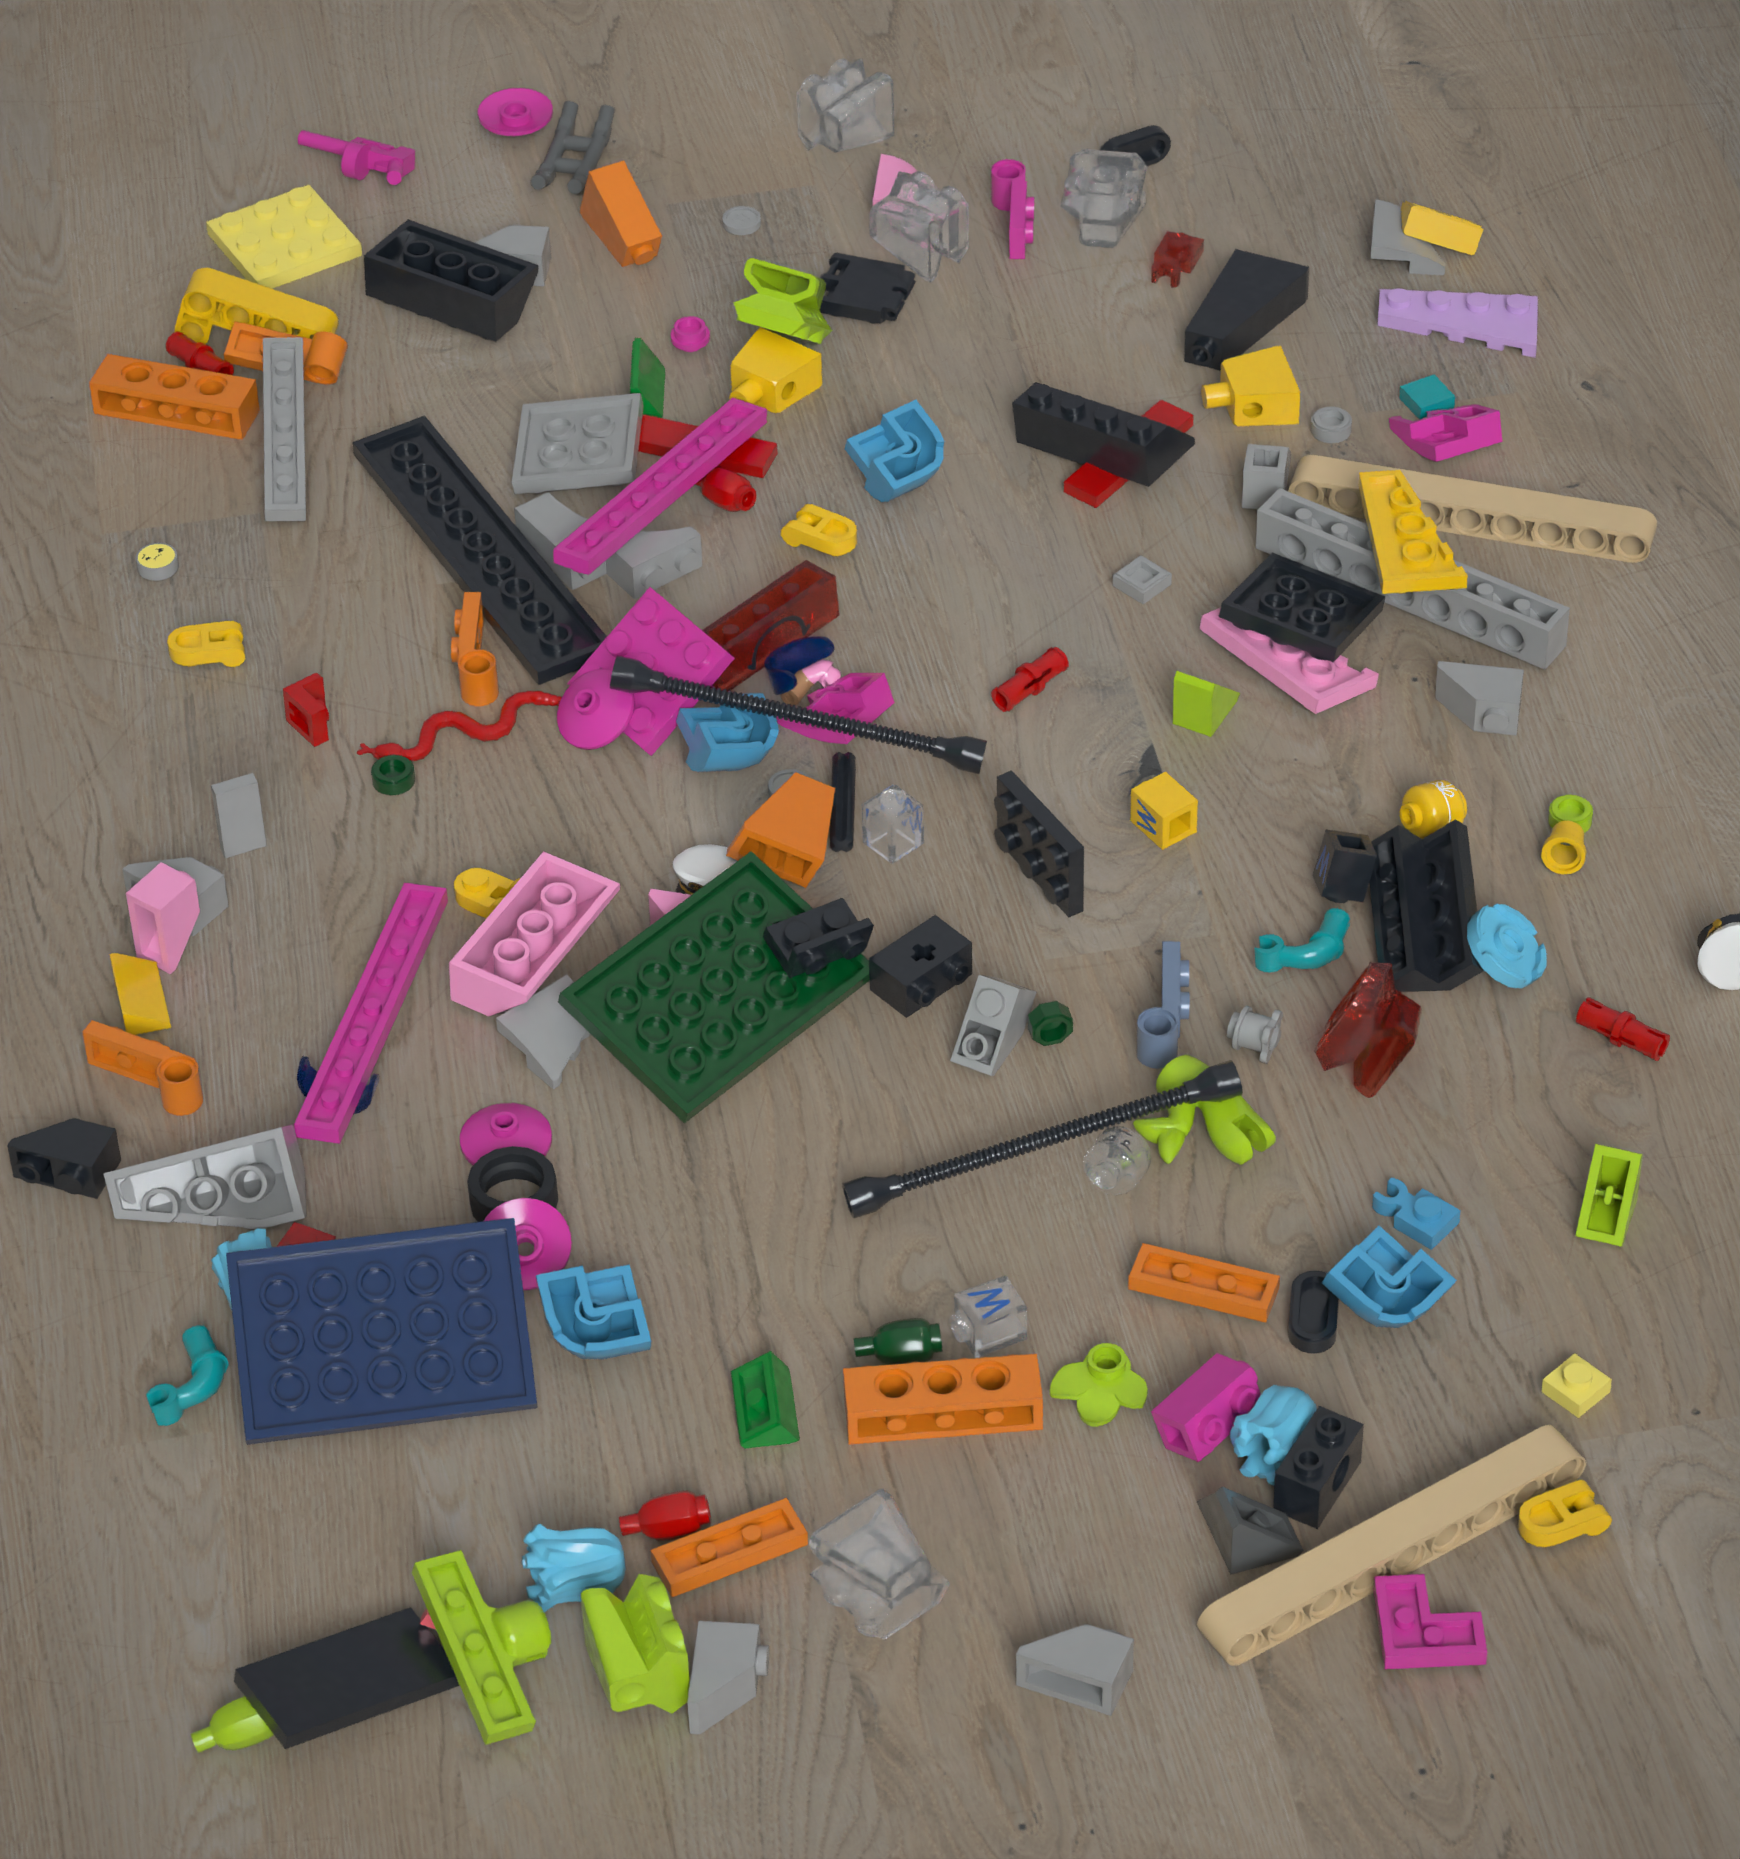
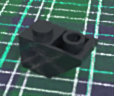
[7,1118,121,1199]

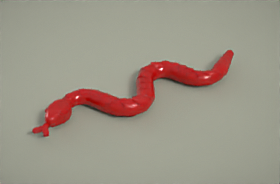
[357,691,562,761]

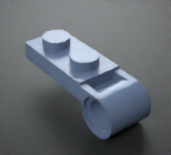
[1136,941,1190,1069]

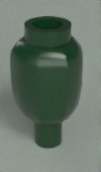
[854,1318,943,1365]

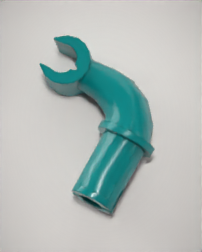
[1254,908,1350,972]
[146,1325,229,1426]

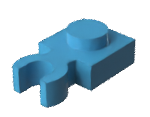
[1372,1178,1461,1250]

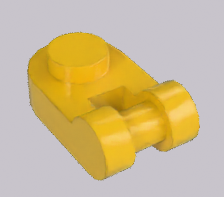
[781,504,857,556]
[167,621,245,667]
[454,868,520,919]
[1518,1480,1612,1547]

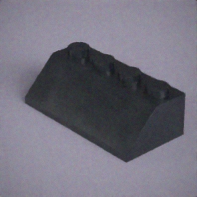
[364,219,538,342]
[1012,382,1195,487]

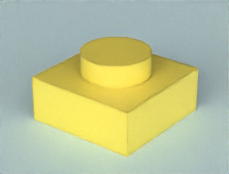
[1541,1353,1612,1418]

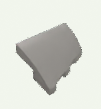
[1371,199,1445,275]
[496,974,591,1089]

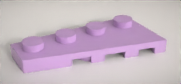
[1378,288,1538,358]

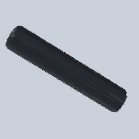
[830,752,856,852]

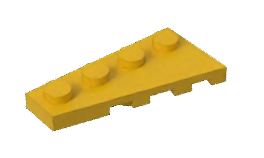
[1358,470,1468,594]

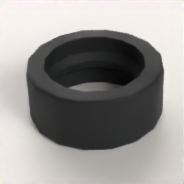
[467,1146,558,1222]

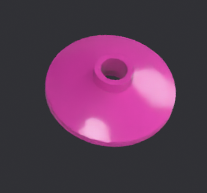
[478,88,553,136]
[557,669,635,750]
[460,1103,552,1165]
[484,1198,572,1290]

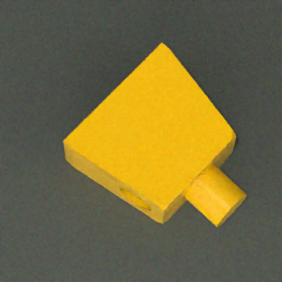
[729,327,822,413]
[1201,345,1300,426]

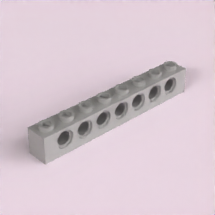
[1256,488,1570,669]

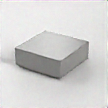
[1113,555,1172,604]

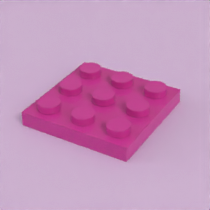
[567,587,735,756]

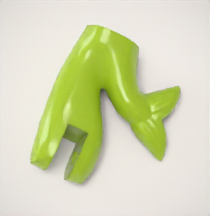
[1133,1055,1276,1165]

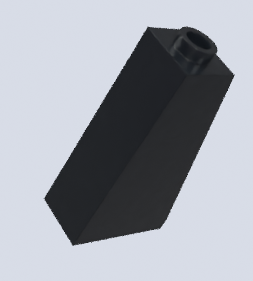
[1184,249,1309,371]

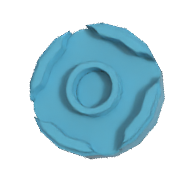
[1467,904,1547,989]

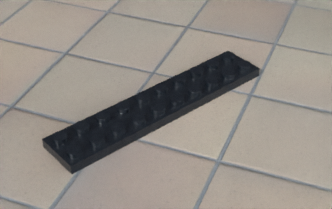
[352,416,607,685]

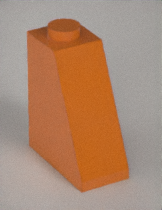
[580,160,662,267]
[726,772,835,888]

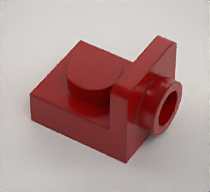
[283,673,330,747]

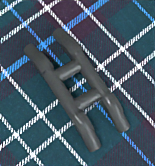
[531,101,615,194]

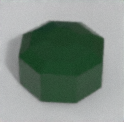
[1028,1001,1073,1046]

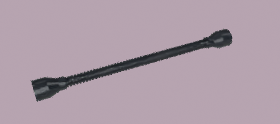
[610,655,987,774]
[842,1060,1243,1219]

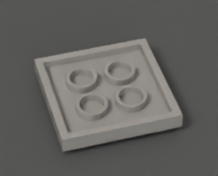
[512,393,644,494]

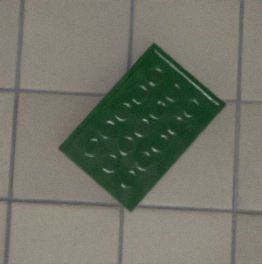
[558,851,870,1124]

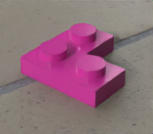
[1373,1574,1487,1669]

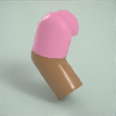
[780,660,841,706]

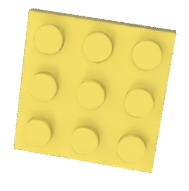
[206,185,362,289]

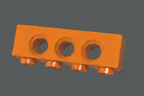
[89,354,260,440]
[843,1354,1043,1445]

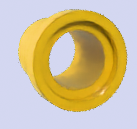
[1541,821,1586,874]

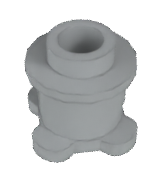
[1227,1006,1283,1064]

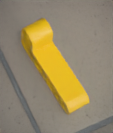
[174,267,339,344]

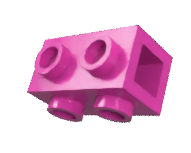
[1151,1353,1261,1462]

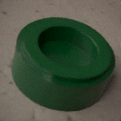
[371,755,415,795]

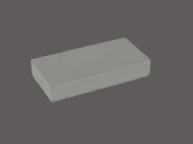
[211,773,267,858]

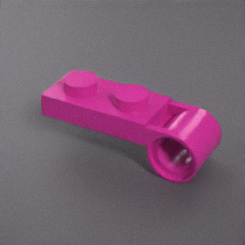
[991,159,1035,259]

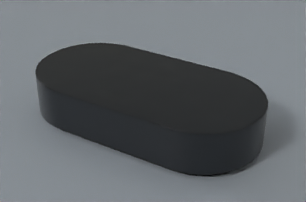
[1098,125,1171,176]
[1288,1271,1339,1354]

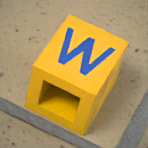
[1130,771,1198,850]

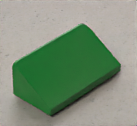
[630,338,665,418]
[731,1351,800,1449]

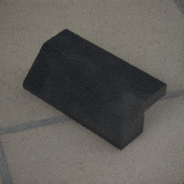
[1369,819,1484,993]

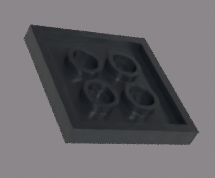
[1219,553,1386,662]

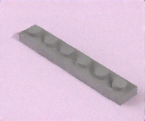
[263,337,306,521]

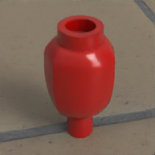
[695,468,757,512]
[619,1490,711,1540]

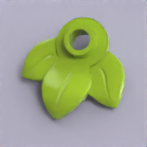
[1050,1343,1148,1427]

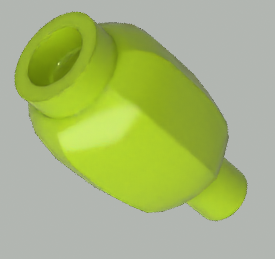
[191,1696,274,1753]

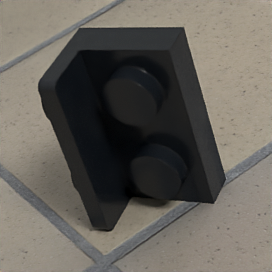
[763,898,874,978]

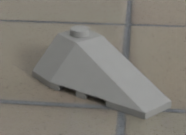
[103,1124,307,1229]

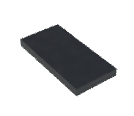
[234,1607,460,1749]

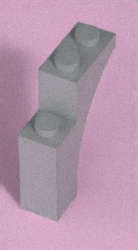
[514,492,703,599]

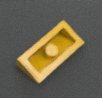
[1401,201,1483,255]
[109,953,171,1035]

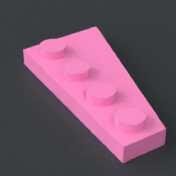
[1200,608,1379,714]

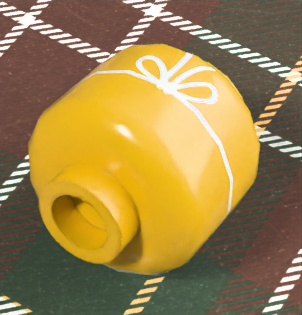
[1400,780,1467,839]

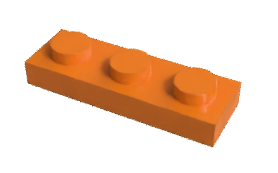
[1128,1243,1280,1323]
[651,1498,808,1598]

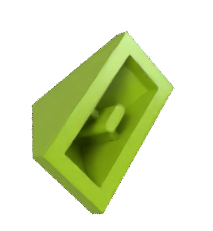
[1173,671,1240,737]
[1575,1144,1643,1247]

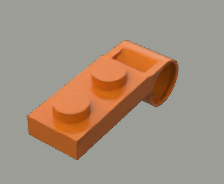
[224,321,348,385]
[451,592,499,706]
[82,1020,203,1116]

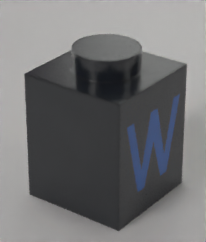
[1312,829,1377,903]

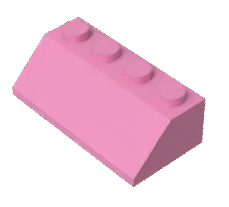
[449,851,620,1016]

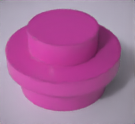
[670,316,710,352]

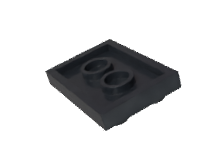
[994,770,1084,918]

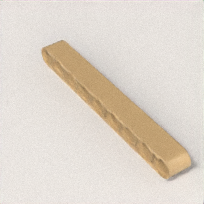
[1288,455,1657,563]
[1197,1425,1586,1666]

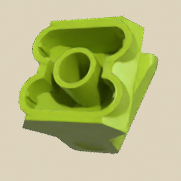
[733,258,832,344]
[580,1574,690,1714]

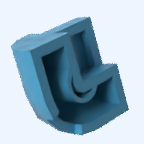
[844,400,945,502]
[676,693,779,772]
[1322,1226,1457,1328]
[536,1264,651,1359]

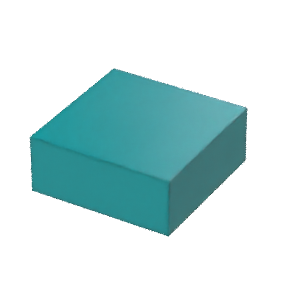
[1399,374,1456,420]

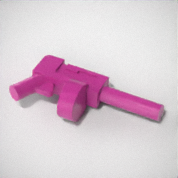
[298,130,415,185]

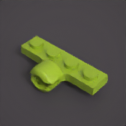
[412,1550,551,1745]

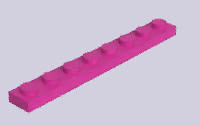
[553,398,767,575]
[294,883,448,1144]

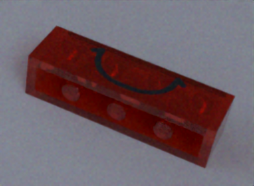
[702,560,840,692]

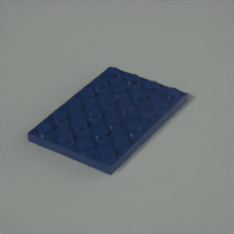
[226,1218,538,1445]

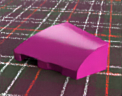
[1389,404,1503,462]
[776,673,895,744]

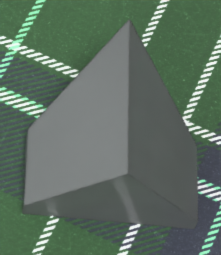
[1196,1487,1304,1575]

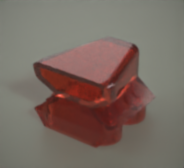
[1314,962,1422,1098]

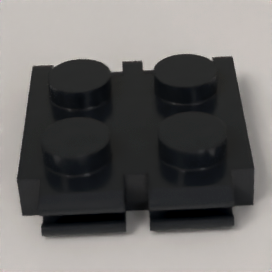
[819,253,916,324]

